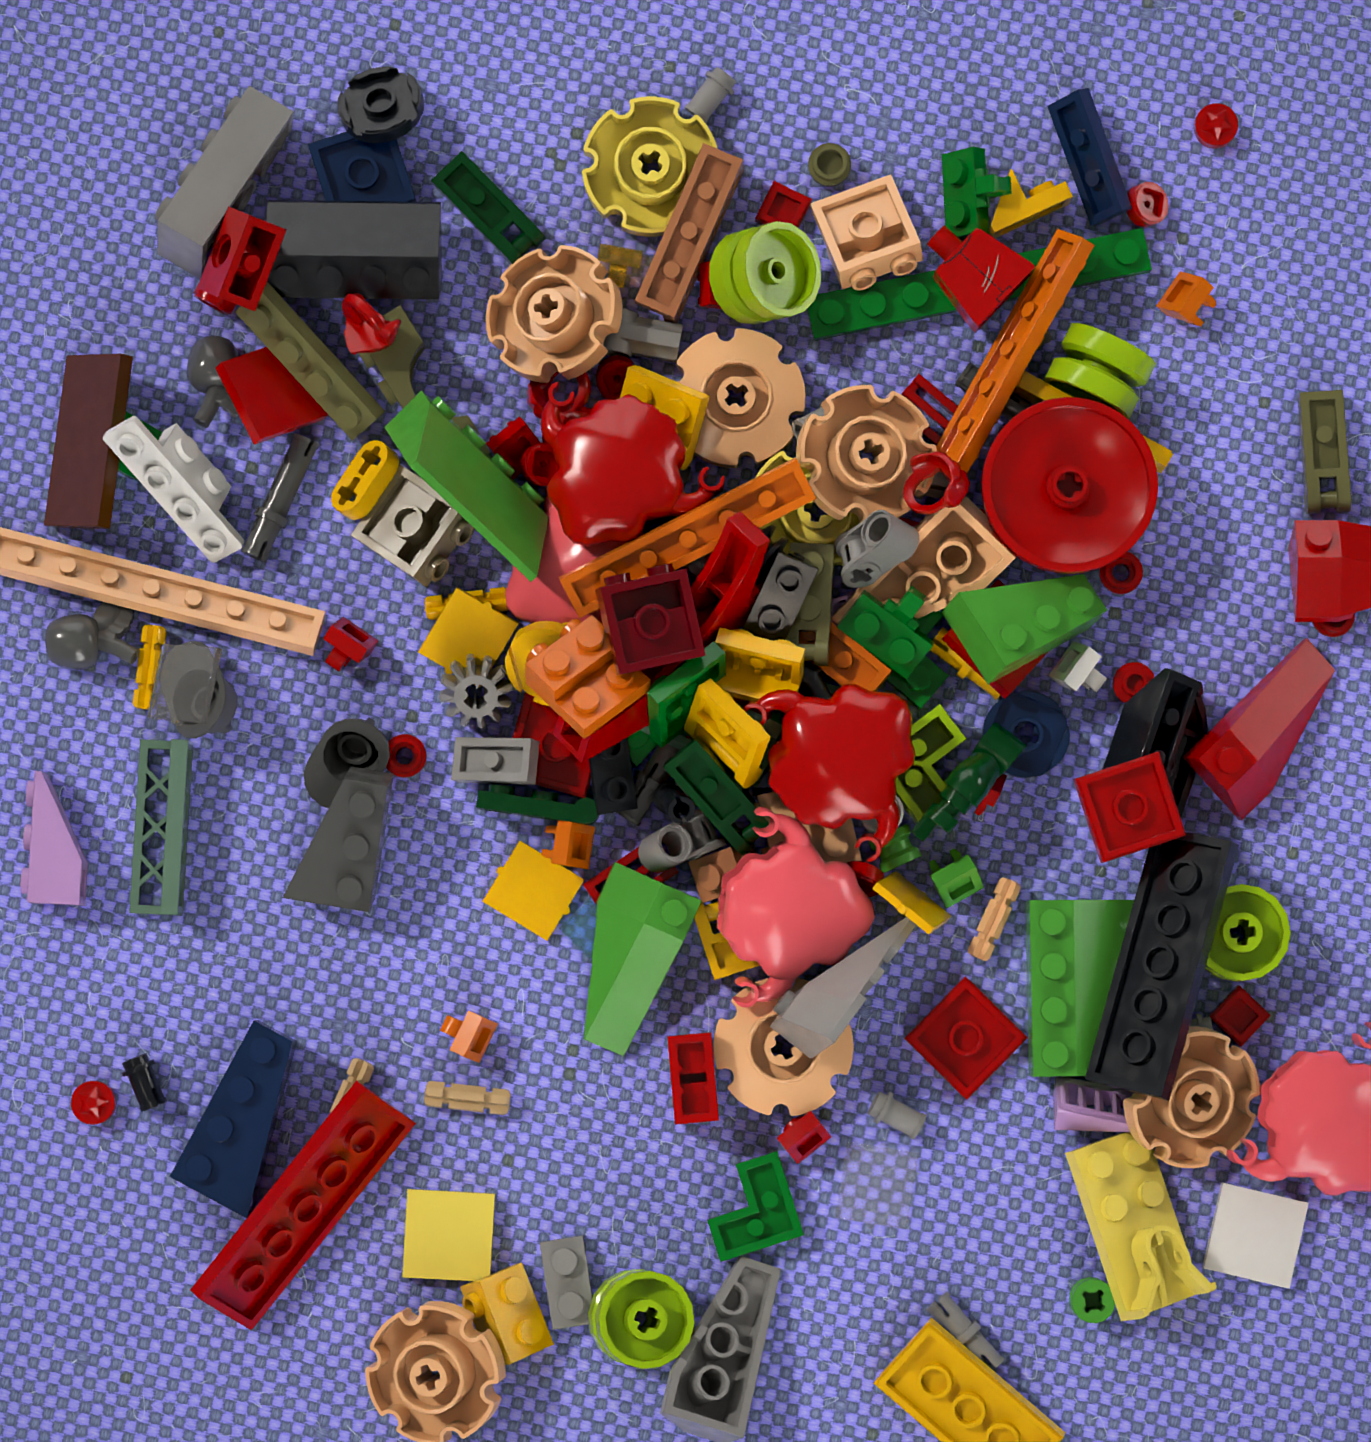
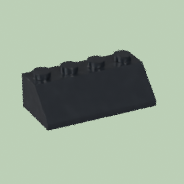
[266,200,442,299]

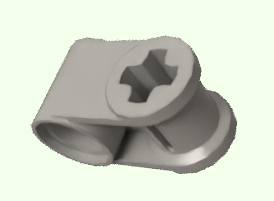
[834,510,919,588]
[638,809,727,873]

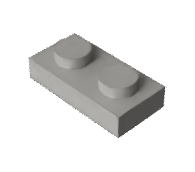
[451,737,540,785]
[539,1235,593,1330]

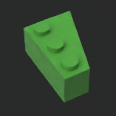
[941,574,1107,685]

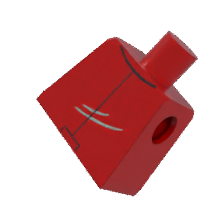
[927,225,1035,333]

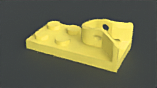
[1065,1132,1216,1321]

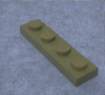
[235,282,385,441]

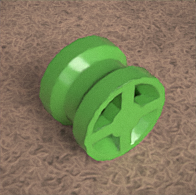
[868,824,922,874]
[1069,1277,1115,1323]

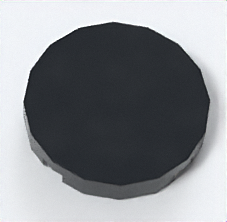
[338,66,424,144]

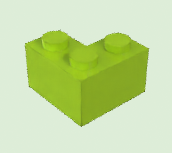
[896,704,966,824]

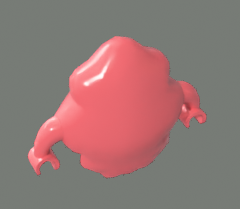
[505,494,644,625]
[717,807,875,1008]
[1227,1022,1371,1196]

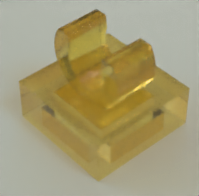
[597,243,644,289]

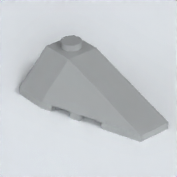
[770,917,916,1059]
[660,1256,781,1442]

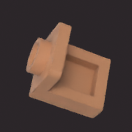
[688,846,758,903]

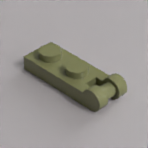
[1297,390,1351,514]
[786,542,835,666]

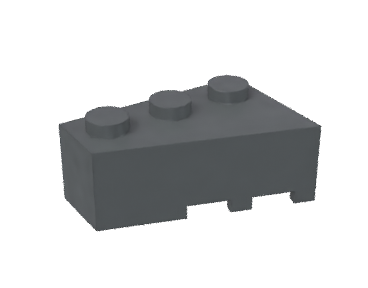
[282,767,394,912]

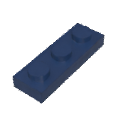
[1047,88,1133,226]

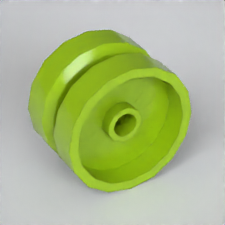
[709,221,821,325]
[1044,323,1156,419]
[1205,884,1291,982]
[588,1269,695,1369]

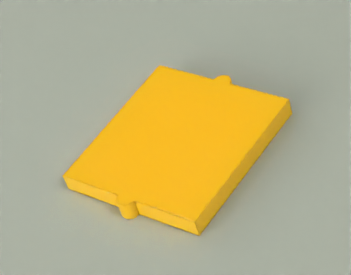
[418,587,519,688]
[482,840,584,941]
[872,871,951,935]

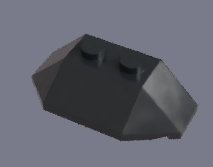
[1103,668,1208,818]

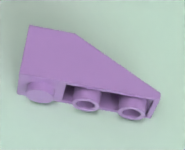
[20,771,88,906]

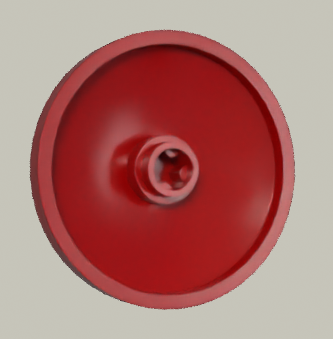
[981,397,1158,574]

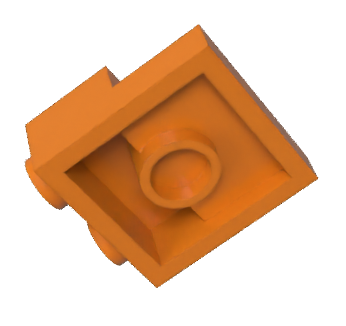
[525,615,651,739]

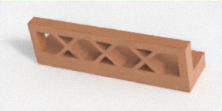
[635,143,744,324]

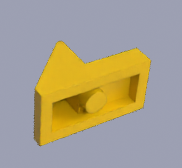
[989,169,1073,239]

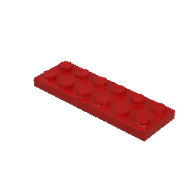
[190,1080,416,1331]

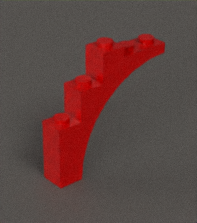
[553,512,770,763]

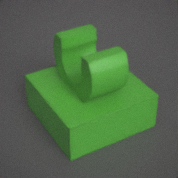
[929,848,984,909]

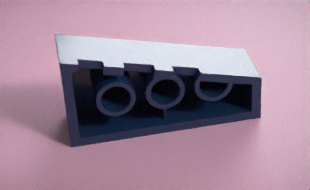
[169,1020,297,1218]

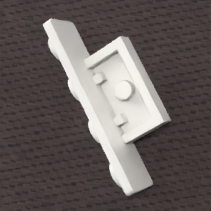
[103,416,245,563]

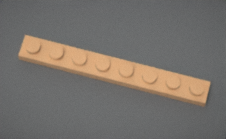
[0,527,325,656]

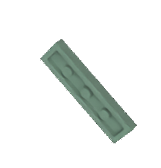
[129,739,194,916]

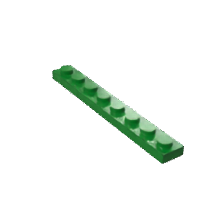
[807,228,1152,341]

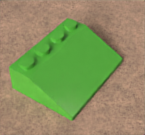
[384,390,549,582]
[1025,900,1134,1077]

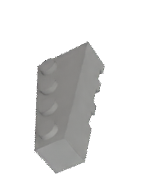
[155,86,294,279]

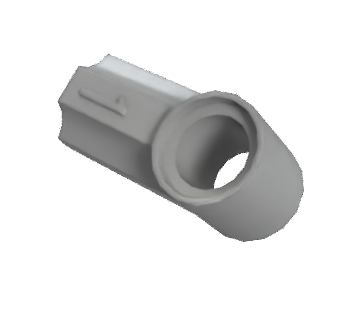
[604,309,683,363]

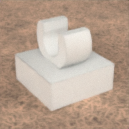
[1048,641,1107,692]

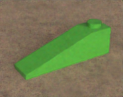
[583,862,702,1056]

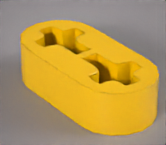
[331,440,399,520]

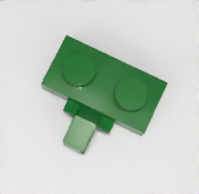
[941,146,1012,240]
[837,586,934,679]

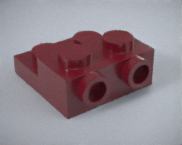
[595,563,706,675]

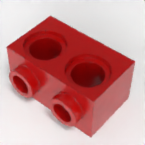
[667,1032,719,1125]

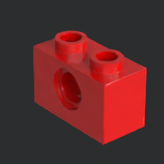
[197,206,287,311]

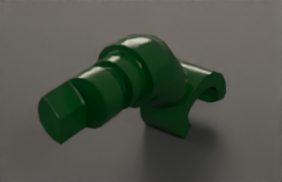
[910,721,1027,842]

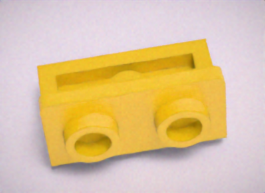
[715,628,805,701]
[460,1262,554,1365]

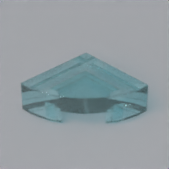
[559,897,596,959]

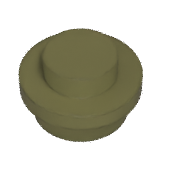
[808,143,851,187]

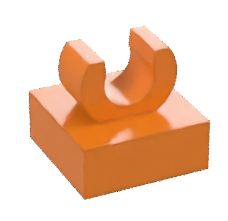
[1156,271,1216,326]
[541,820,595,870]
[440,1010,498,1063]

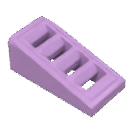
[1053,1077,1134,1132]

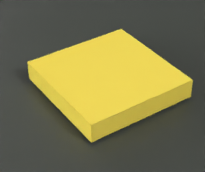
[402,1189,495,1281]

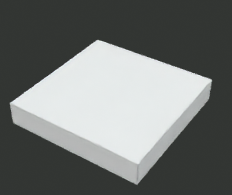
[1202,1182,1309,1289]

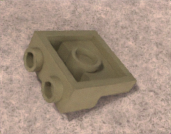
[351,464,474,588]

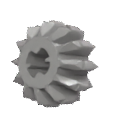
[439,653,513,729]

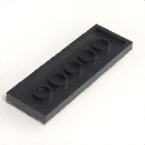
[1085,832,1239,1101]

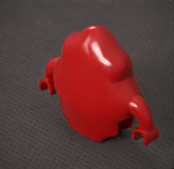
[541,382,725,546]
[743,684,915,862]

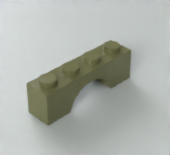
[358,305,492,458]

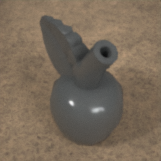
[187,335,241,428]
[45,602,140,670]

